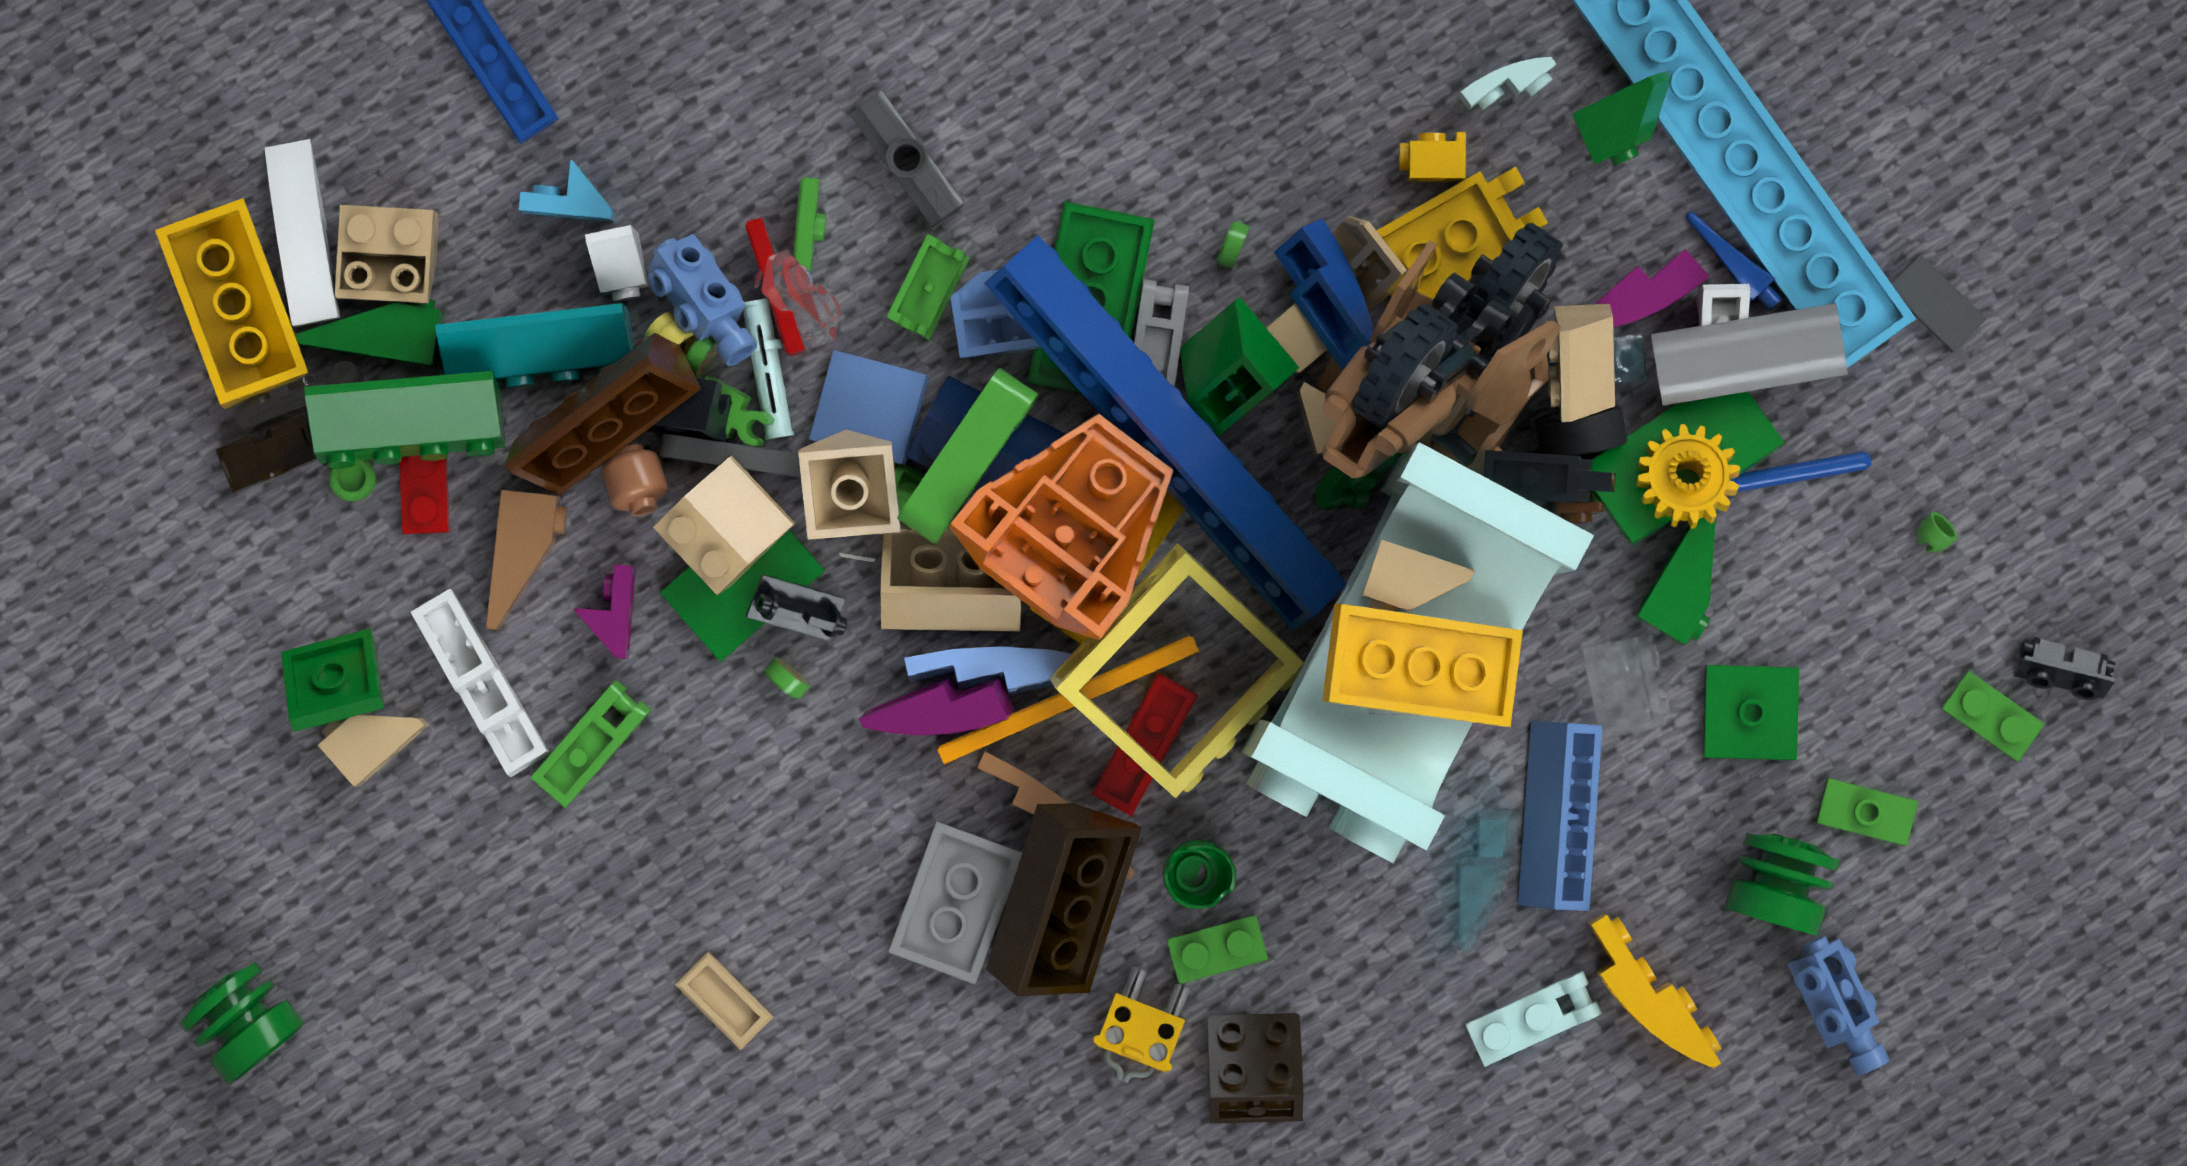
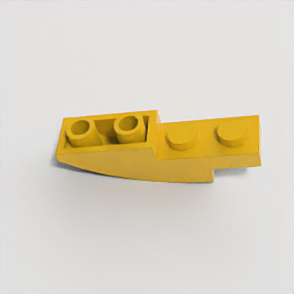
[1588,913,1722,1068]

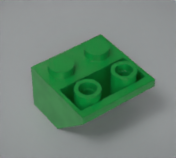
[1180,296,1300,437]

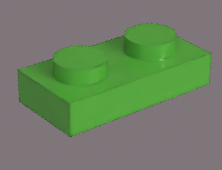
[1940,671,2045,762]
[1167,914,1268,984]

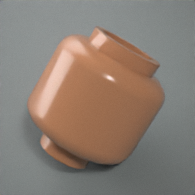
[602,444,668,517]

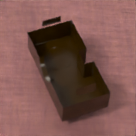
[215,415,318,493]

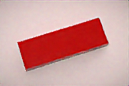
[745,217,807,357]
[1091,673,1198,817]

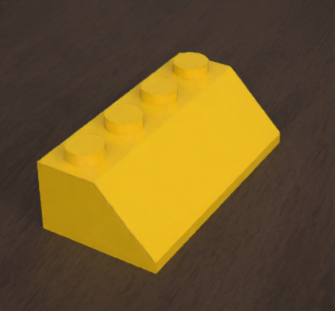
[155,198,309,409]

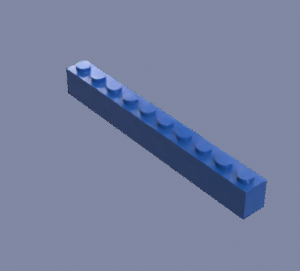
[984,235,1347,631]

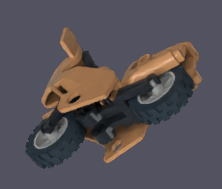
[1317,223,1563,478]

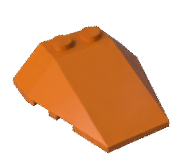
[949,414,1173,641]

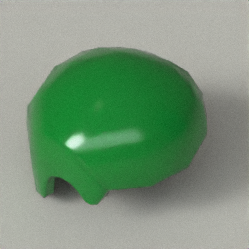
[1162,839,1236,909]

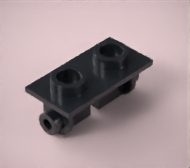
[745,574,847,641]
[2014,637,2116,700]

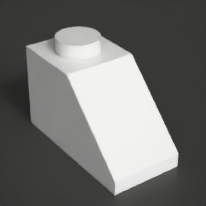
[585,225,649,302]

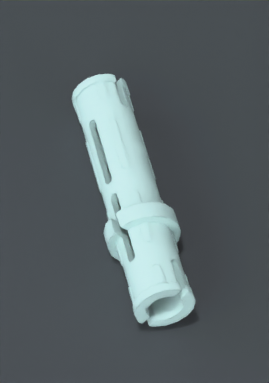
[743,298,794,440]

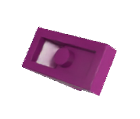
[574,564,636,659]

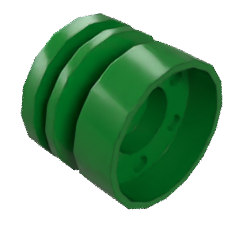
[1724,833,1841,936]
[178,962,306,1085]

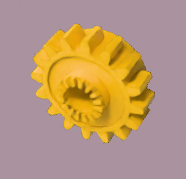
[1636,424,1740,529]

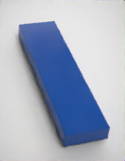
[426,0,559,144]

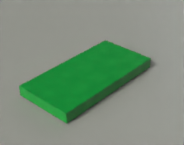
[1028,201,1155,394]
[1591,391,1785,547]

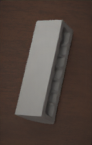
[1651,303,1848,405]

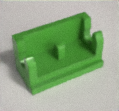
[887,234,970,340]

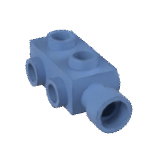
[648,234,757,366]
[1787,935,1890,1076]

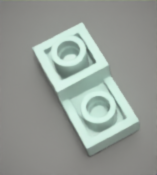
[1458,57,1556,110]

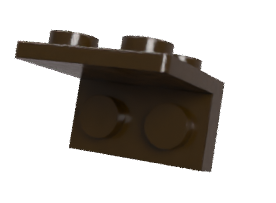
[1207,1013,1304,1124]

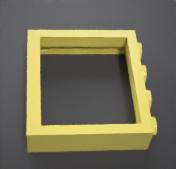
[1049,543,1304,798]

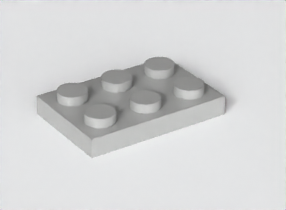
[888,821,1022,985]

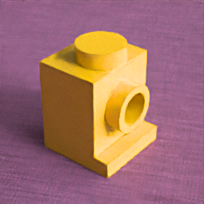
[1399,132,1466,182]

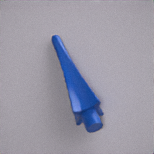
[1686,212,1782,311]

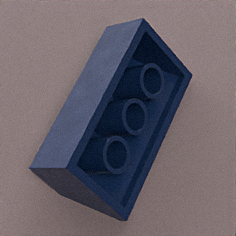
[906,376,1066,492]

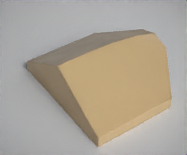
[1333,216,1407,312]

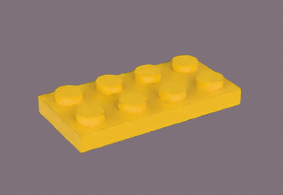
[1322,604,1523,727]

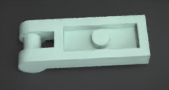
[1465,971,1602,1067]

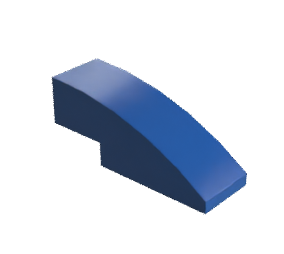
[1274,219,1374,370]

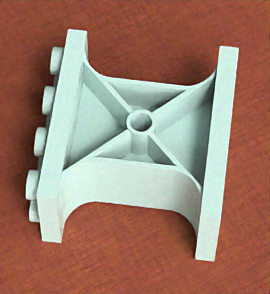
[1241,442,1594,864]

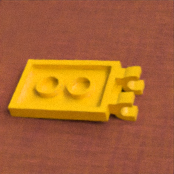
[1377,166,1548,299]

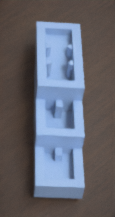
[904,646,1098,696]

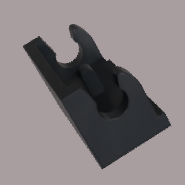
[645,378,731,442]

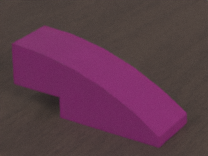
[1595,249,1710,329]
[859,676,1015,735]

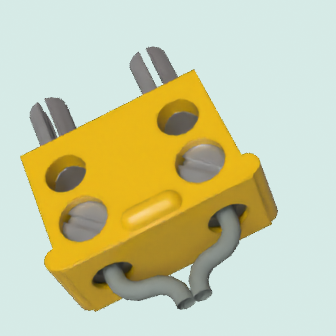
[1092,967,1190,1083]

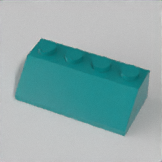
[435,303,634,388]

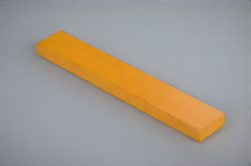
[938,635,1199,764]

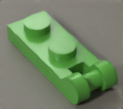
[530,680,652,808]

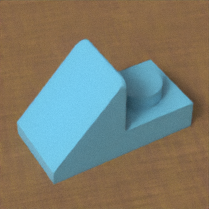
[519,160,616,223]

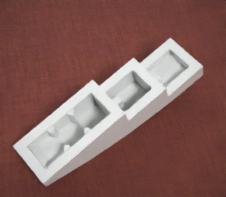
[265,139,340,327]
[411,588,550,777]

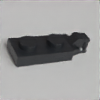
[1483,450,1616,504]

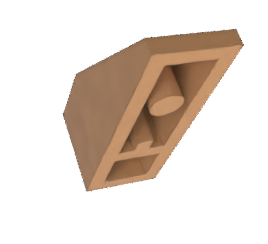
[486,490,568,630]

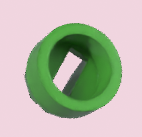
[1916,512,1958,553]

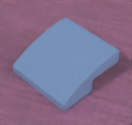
[809,350,929,465]

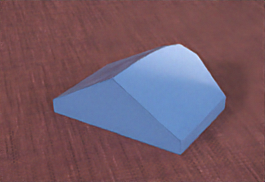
[950,270,1041,359]

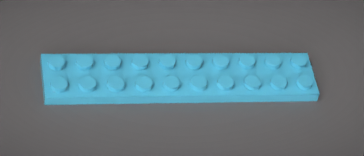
[1571,0,1916,368]

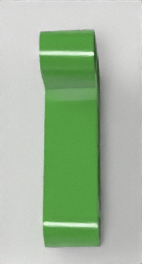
[897,368,1039,545]

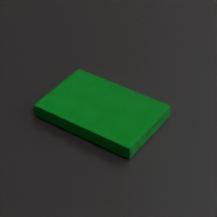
[659,530,825,662]

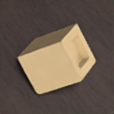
[1267,303,1328,373]

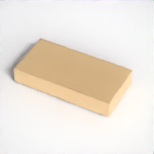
[675,951,774,1050]

